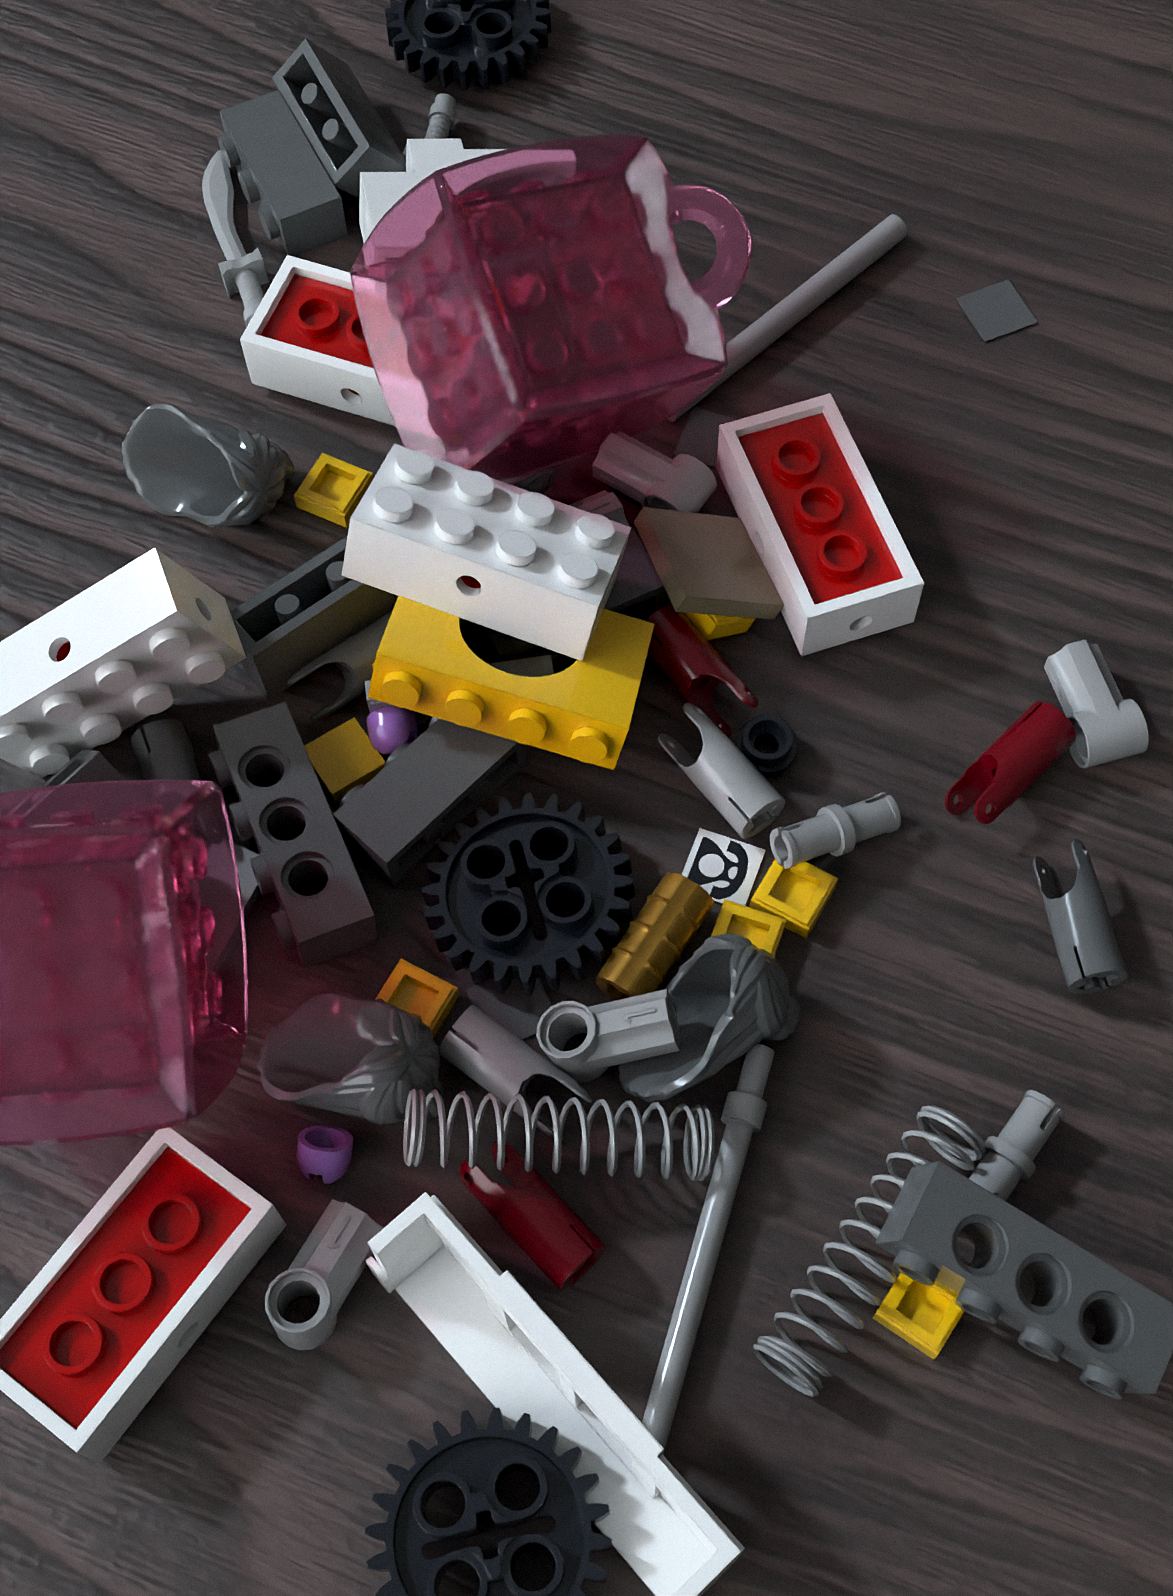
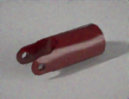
[646,605,759,738]
[945,701,1077,824]
[459,1140,606,1292]

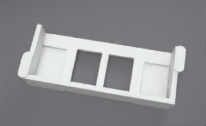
[366,1192,745,1596]

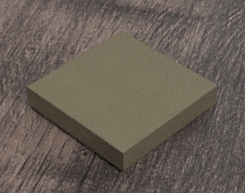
[634,507,784,619]

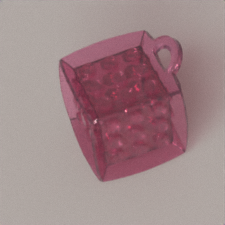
[350,134,752,480]
[0,780,248,1147]

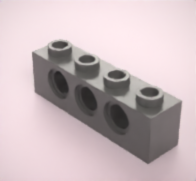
[208,701,378,969]
[875,1161,1173,1399]

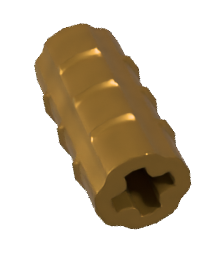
[595,872,714,1001]

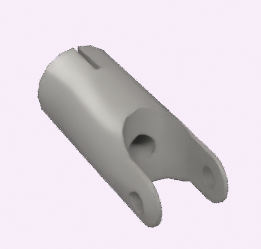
[658,703,785,839]
[439,1004,592,1141]

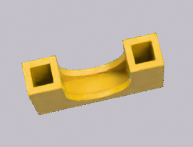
[368,596,654,770]

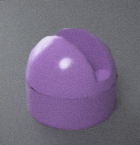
[366,706,418,758]
[296,1125,354,1184]

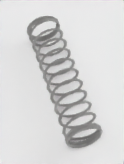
[403,1088,715,1181]
[753,1105,986,1397]

